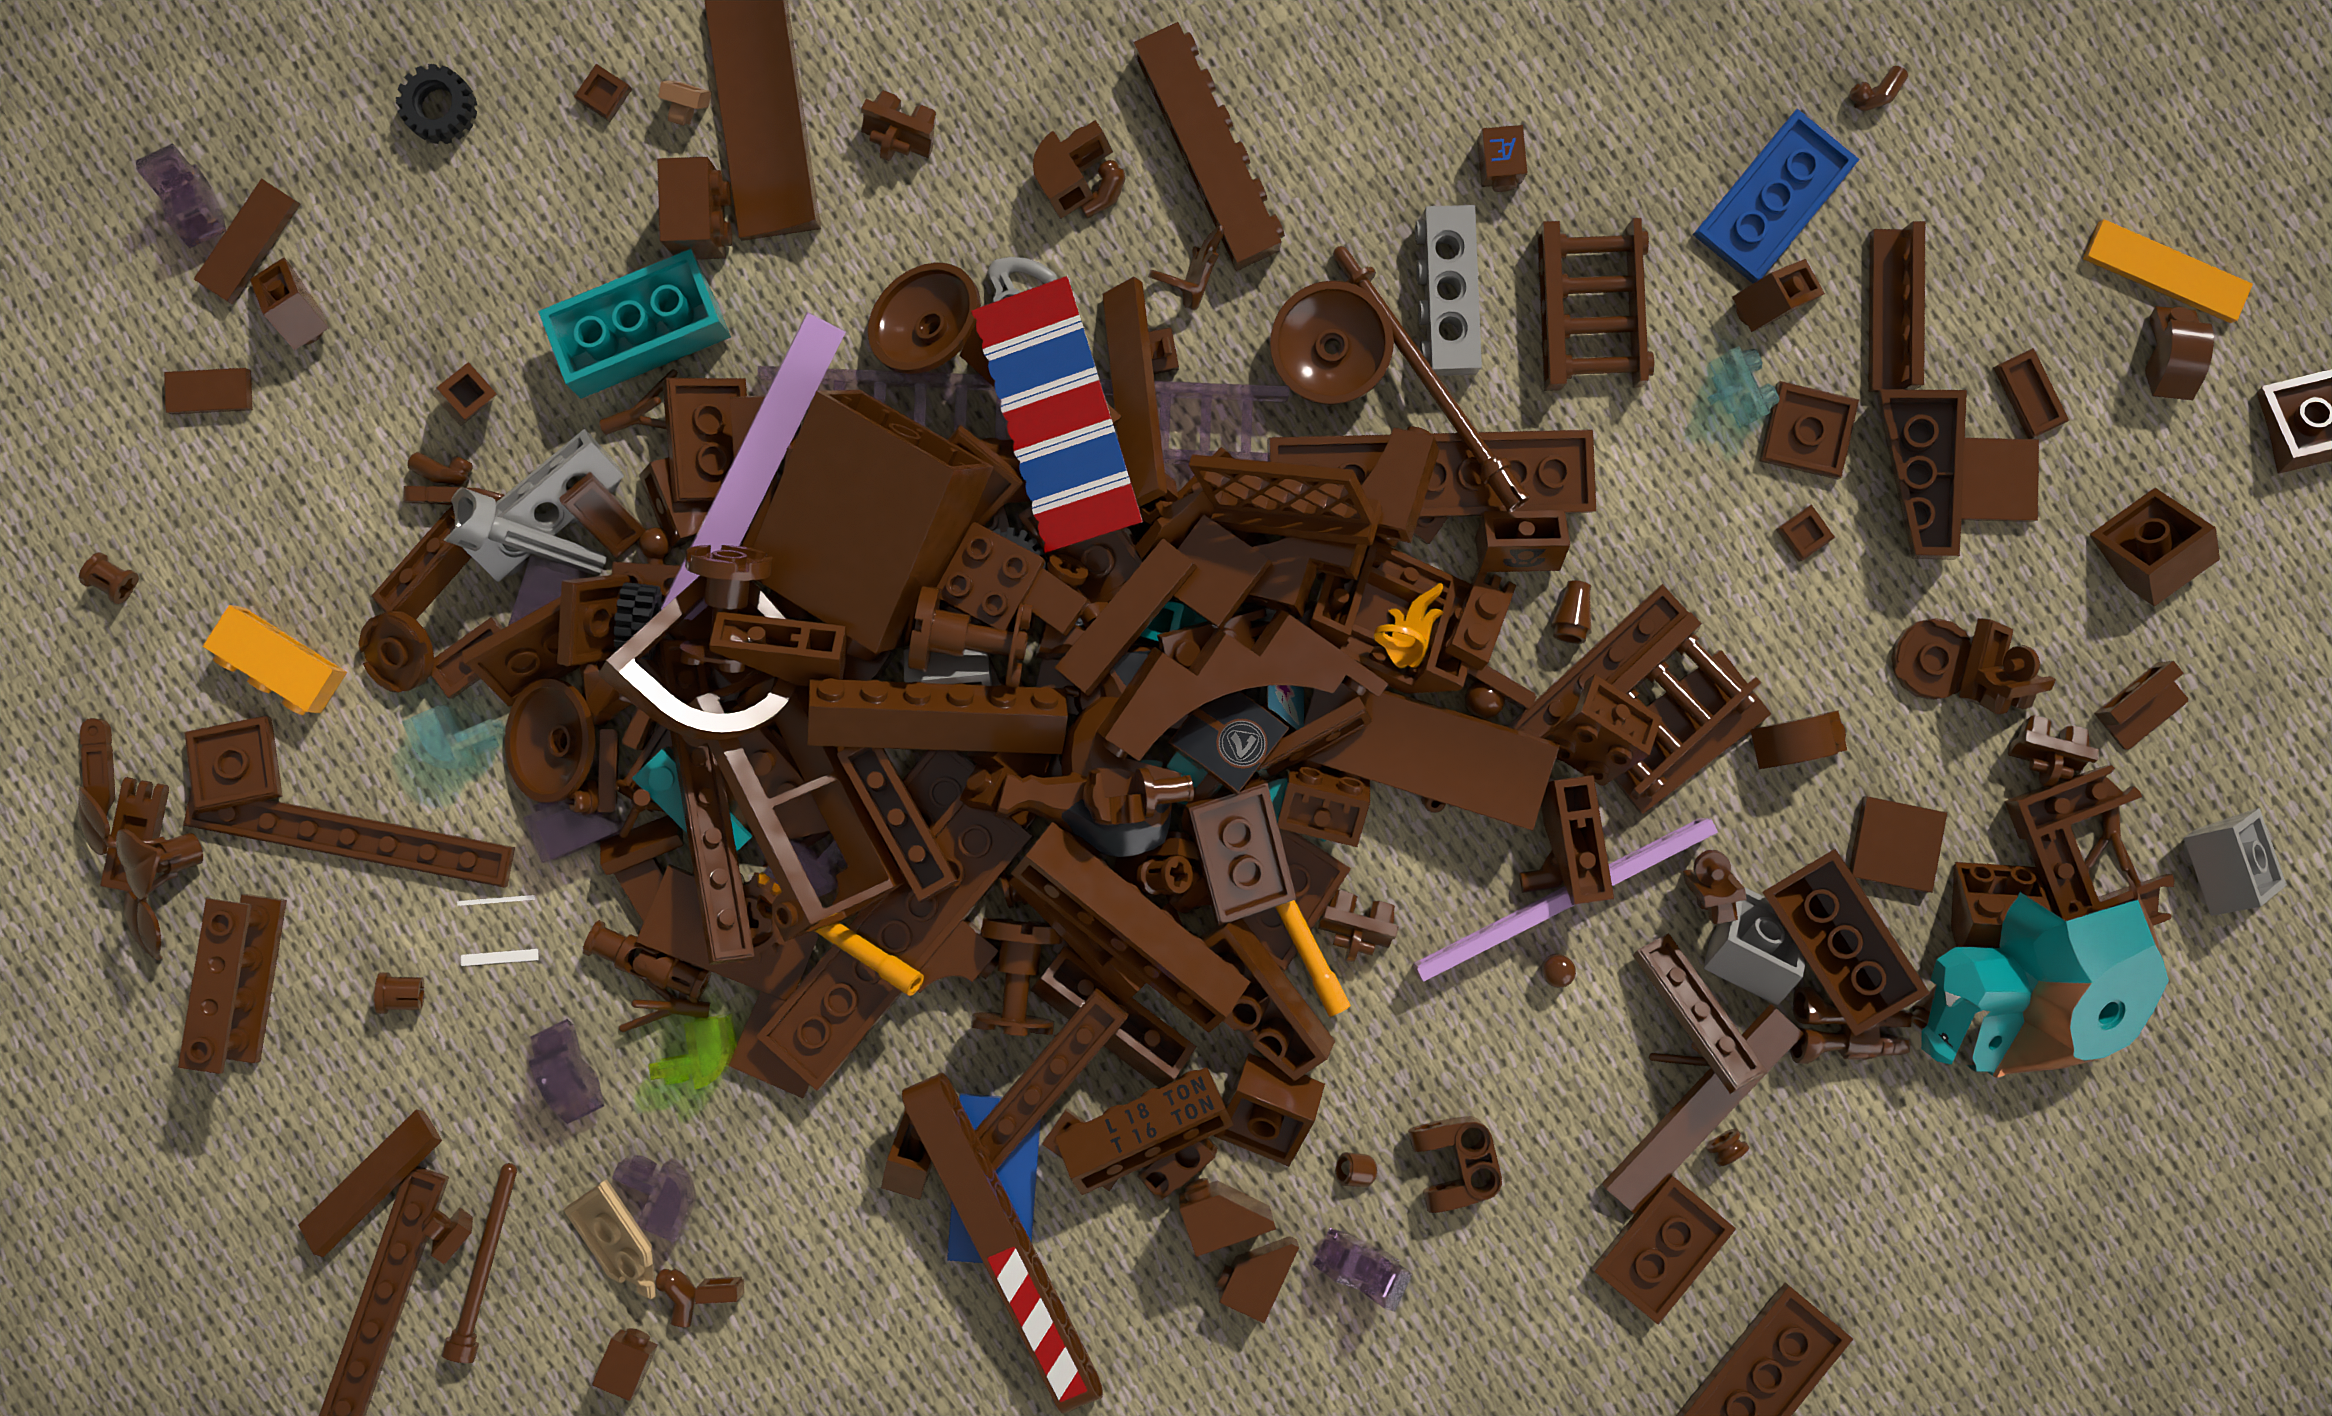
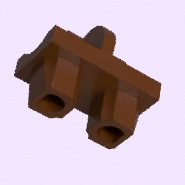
[861,90,936,161]
[1974,645,2056,715]
[2008,715,2099,787]
[1683,850,1747,924]
[1318,890,1399,963]

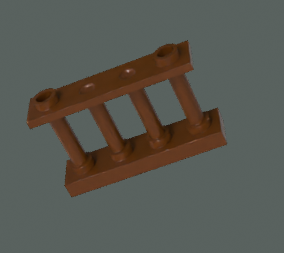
[1537,218,1655,391]
[1611,612,1762,800]
[178,894,287,1074]

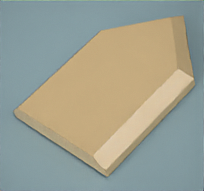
[564,1179,656,1299]

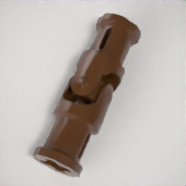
[583,920,711,1003]

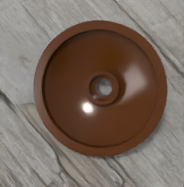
[868,263,981,374]
[1270,281,1394,405]
[504,679,596,803]

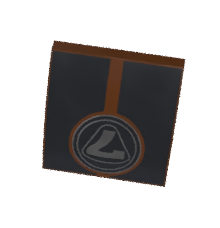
[1167,691,1289,795]

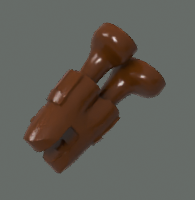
[1790,986,1912,1064]

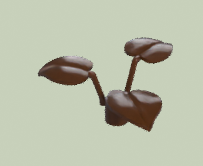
[78,786,203,960]

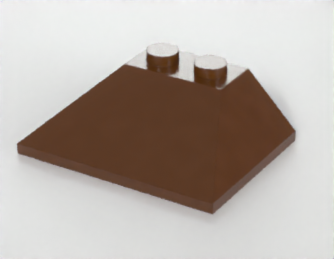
[1309,540,1470,694]

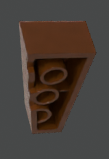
[1877,389,1967,560]
[1199,918,1335,1081]

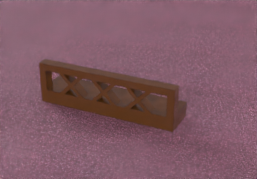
[1868,221,1926,393]

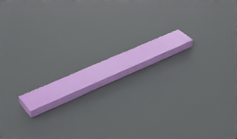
[661,312,846,620]
[1413,818,1718,982]

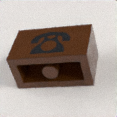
[1475,510,1570,572]

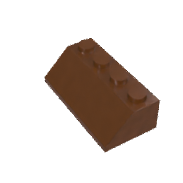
[1763,849,1930,1036]

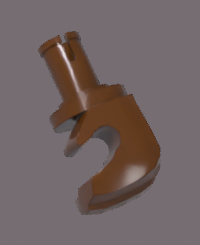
[1083,767,1194,825]

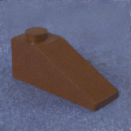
[709,612,847,687]
[1541,775,1614,905]

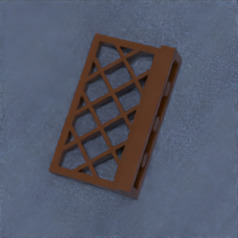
[1188,454,1383,546]

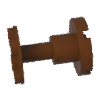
[680,545,773,673]
[908,586,1033,688]
[971,918,1063,1036]

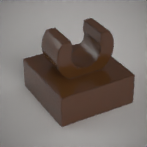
[1149,328,1179,374]
[422,1207,473,1265]

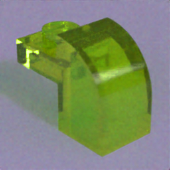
[648,1013,737,1090]

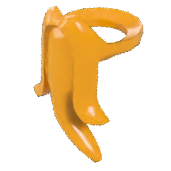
[1373,583,1443,669]

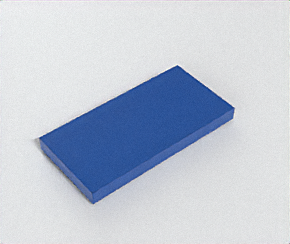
[1692,109,1860,284]
[947,1093,1041,1263]

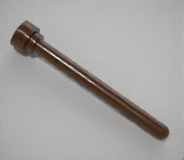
[441,1163,517,1363]

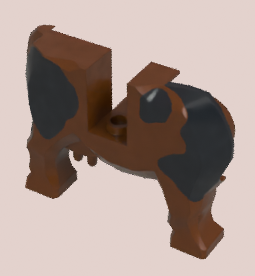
[994,618,1192,858]

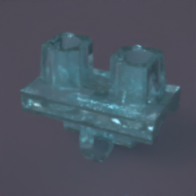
[1707,346,1780,428]

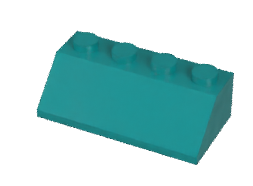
[538,249,731,399]

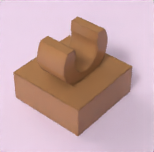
[658,80,712,126]

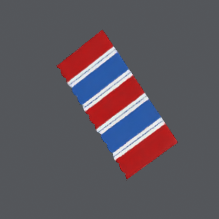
[971,276,1143,553]

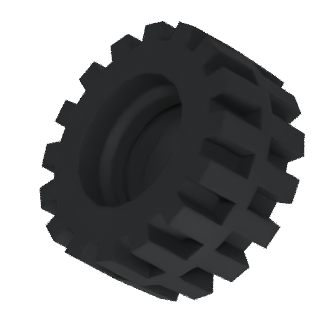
[396,64,477,144]

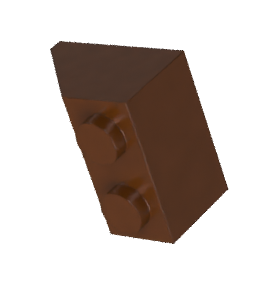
[2090,488,2220,606]
[1214,1053,1325,1167]
[1179,1178,1276,1257]

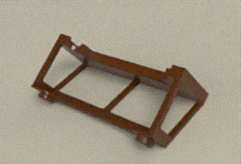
[681,672,904,942]

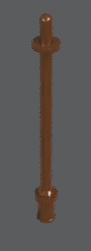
[1333,246,1530,513]

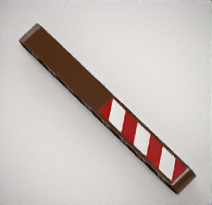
[902,1072,1103,1414]

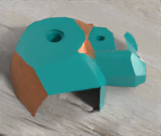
[1921,873,2169,1078]

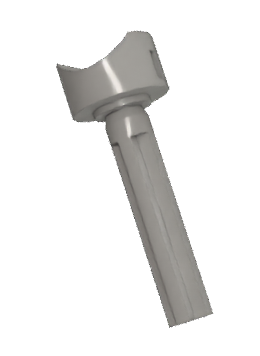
[444,487,606,576]

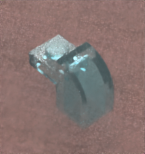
[402,705,506,769]

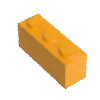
[202,605,347,715]

